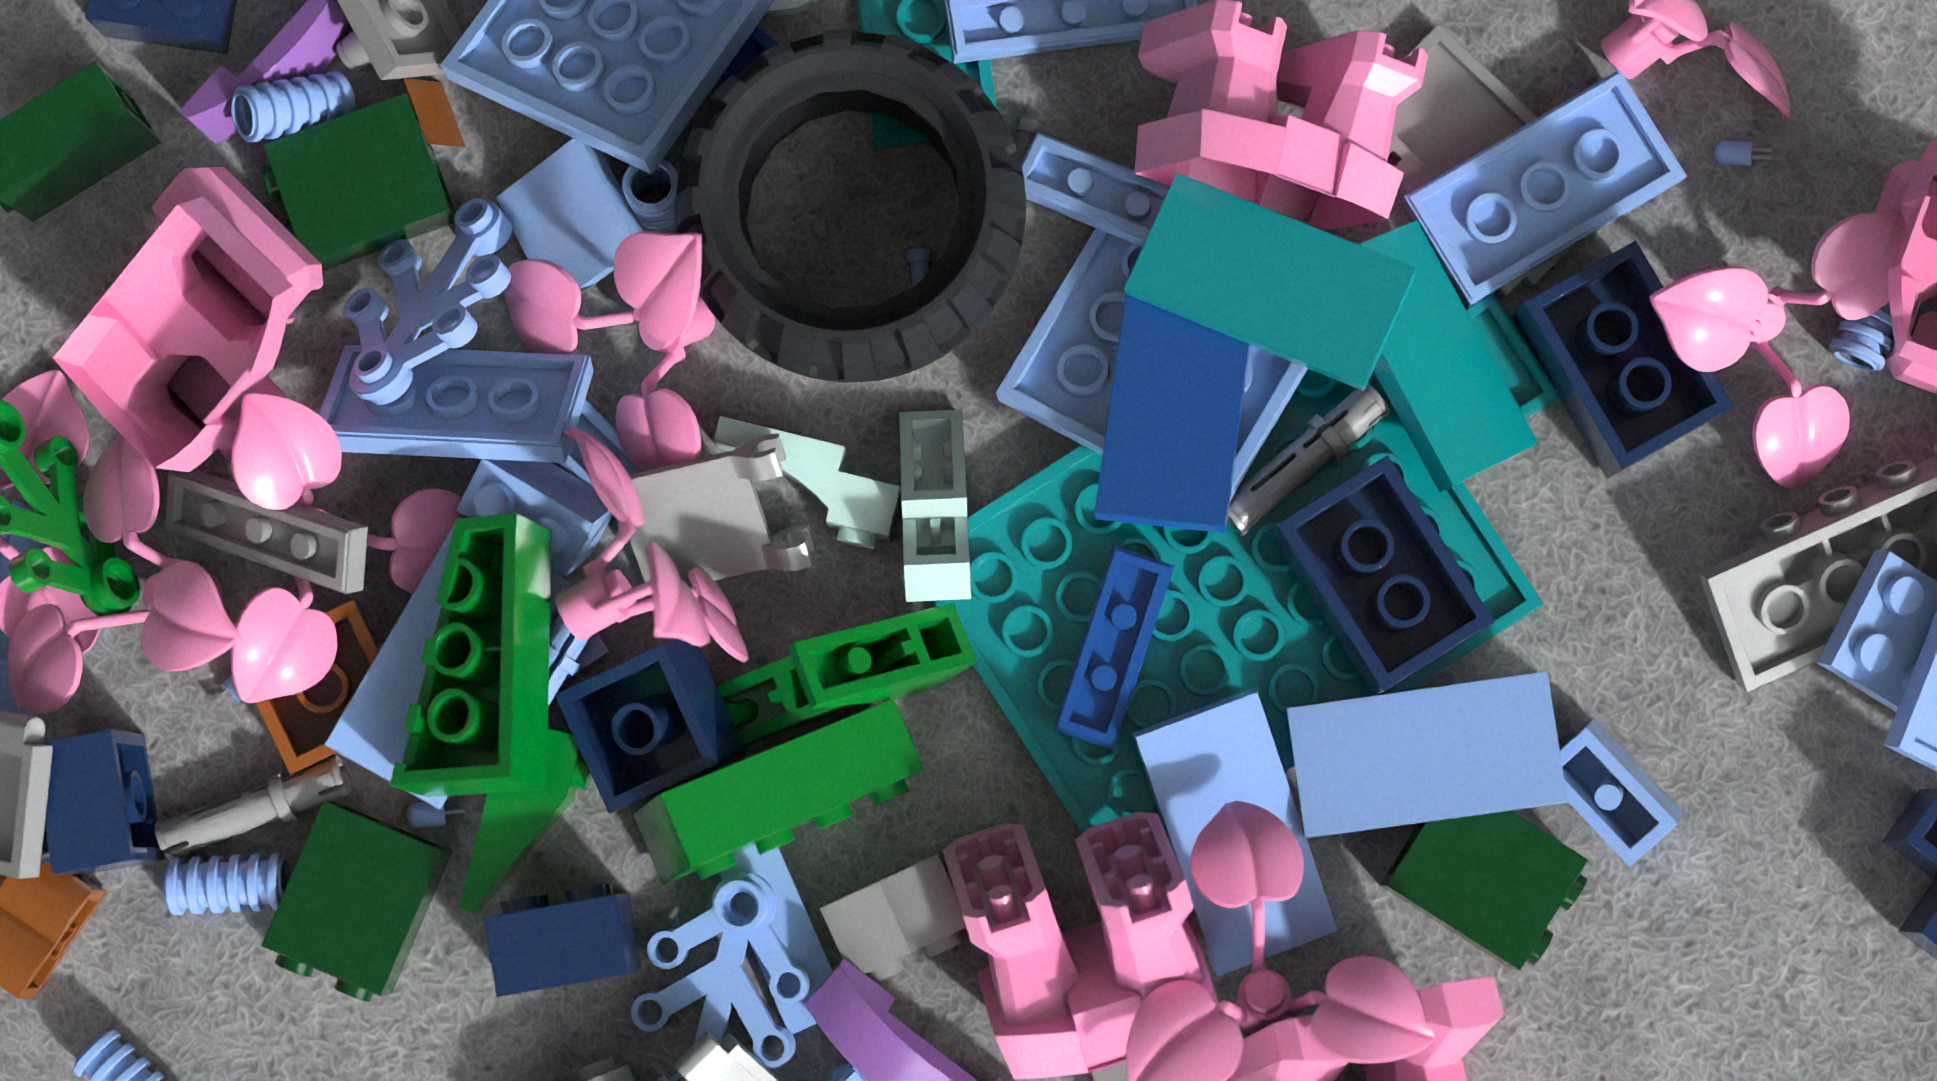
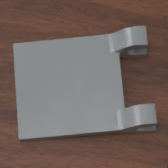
[629,433,816,595]

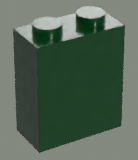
[0,61,161,222]
[261,92,456,271]
[261,801,453,1002]
[1379,811,1588,971]

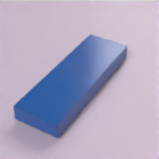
[1052,546,1174,750]

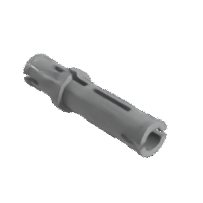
[1227,383,1391,536]
[155,755,352,861]

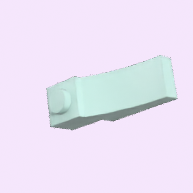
[899,409,971,602]
[713,416,901,549]

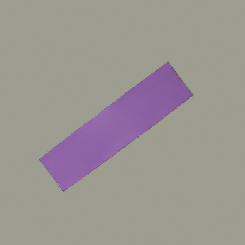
[179,0,353,144]
[805,959,1003,1081]

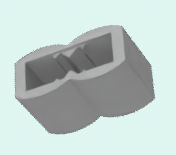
[820,853,966,982]

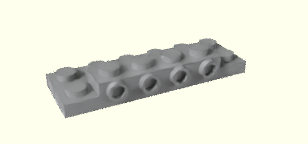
[1698,444,1937,692]

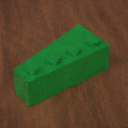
[389,513,552,797]
[633,699,924,885]

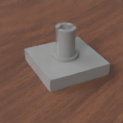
[336,0,463,80]

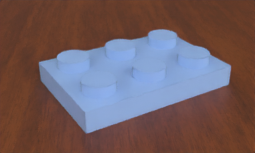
[1817,549,1937,712]

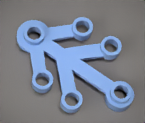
[344,198,512,405]
[631,872,812,1081]

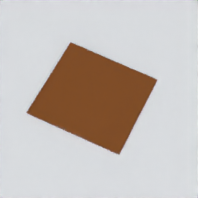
[403,78,466,148]

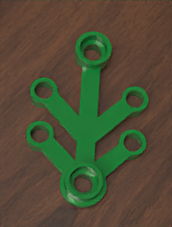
[0,399,140,616]

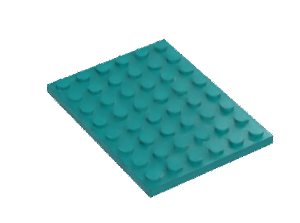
[932,369,1544,834]

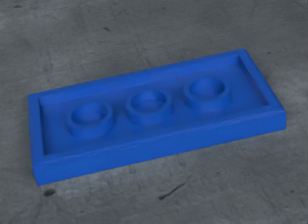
[1094,268,1250,533]

